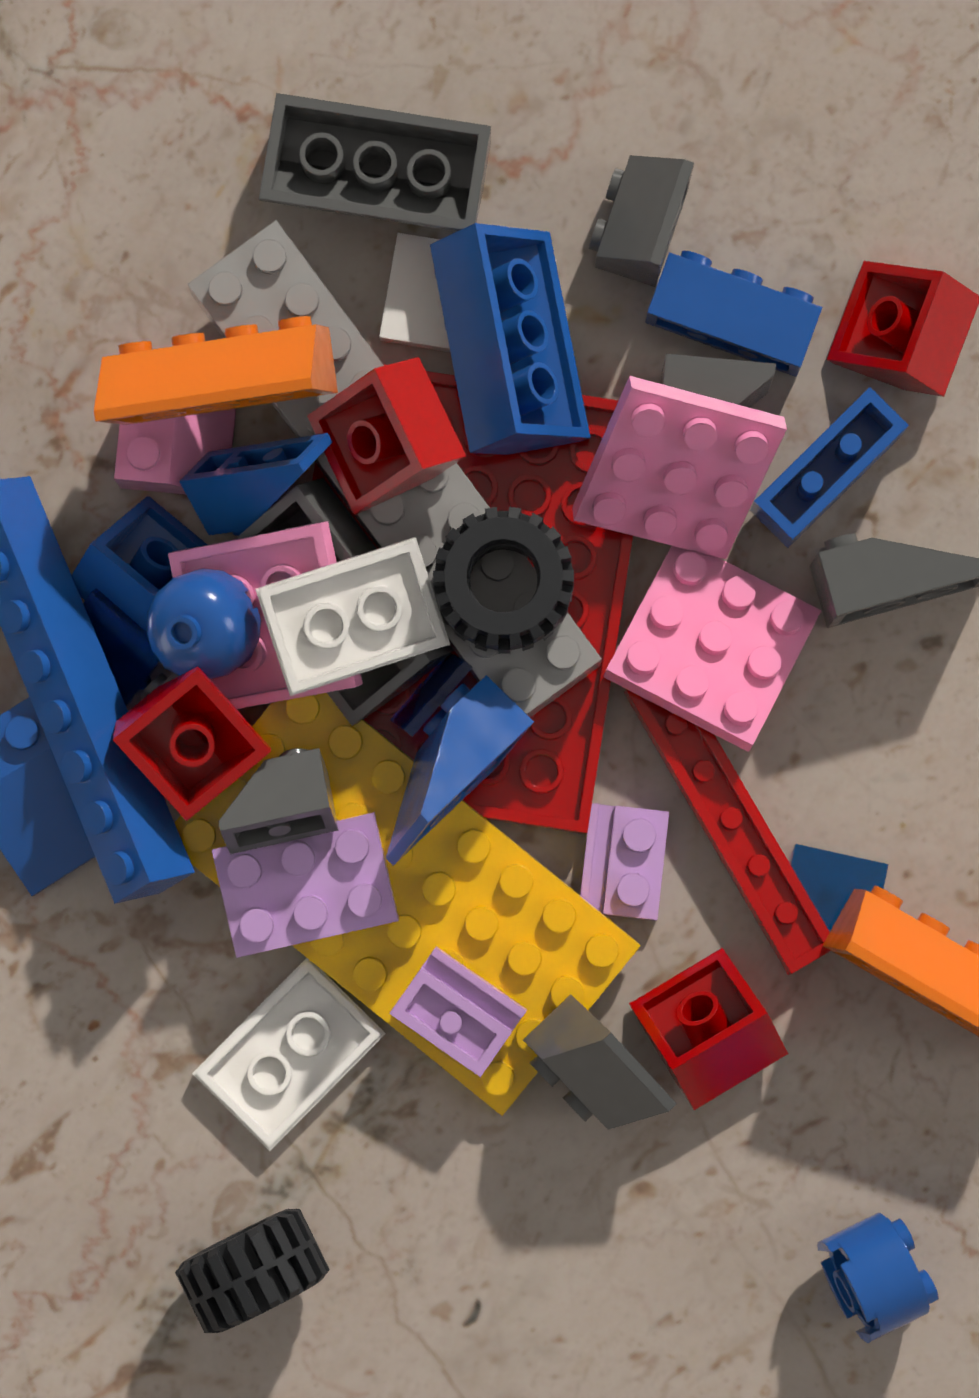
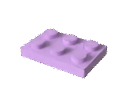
[212,812,399,958]

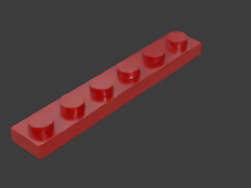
[624,689,830,975]

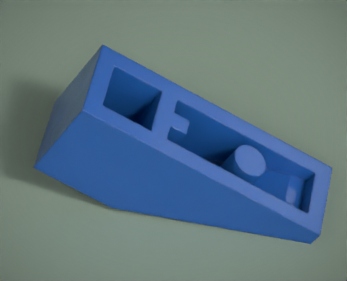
[179,433,332,536]

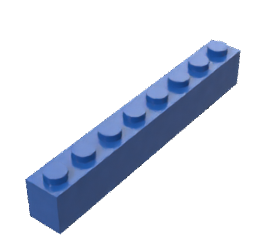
[0,476,195,904]

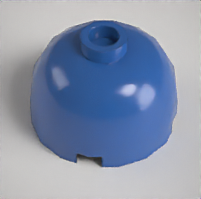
[146,568,261,680]

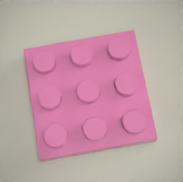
[572,376,787,559]
[168,521,363,709]
[603,546,821,752]

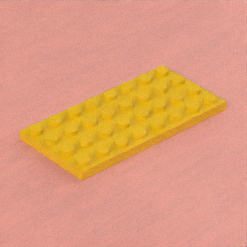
[174,693,641,1116]

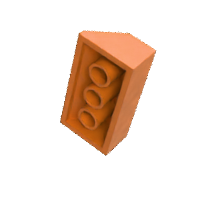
[94,316,338,425]
[823,885,979,1037]

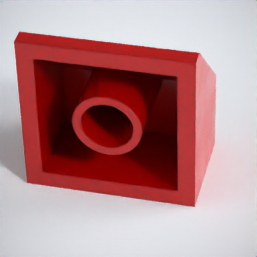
[826,261,979,397]
[307,357,466,515]
[113,666,271,821]
[629,948,788,1110]

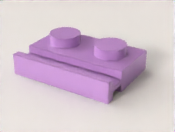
[580,803,669,921]
[389,946,527,1077]

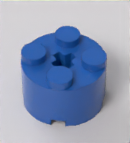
[817,1213,939,1343]

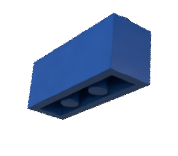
[645,251,823,377]
[750,387,909,548]

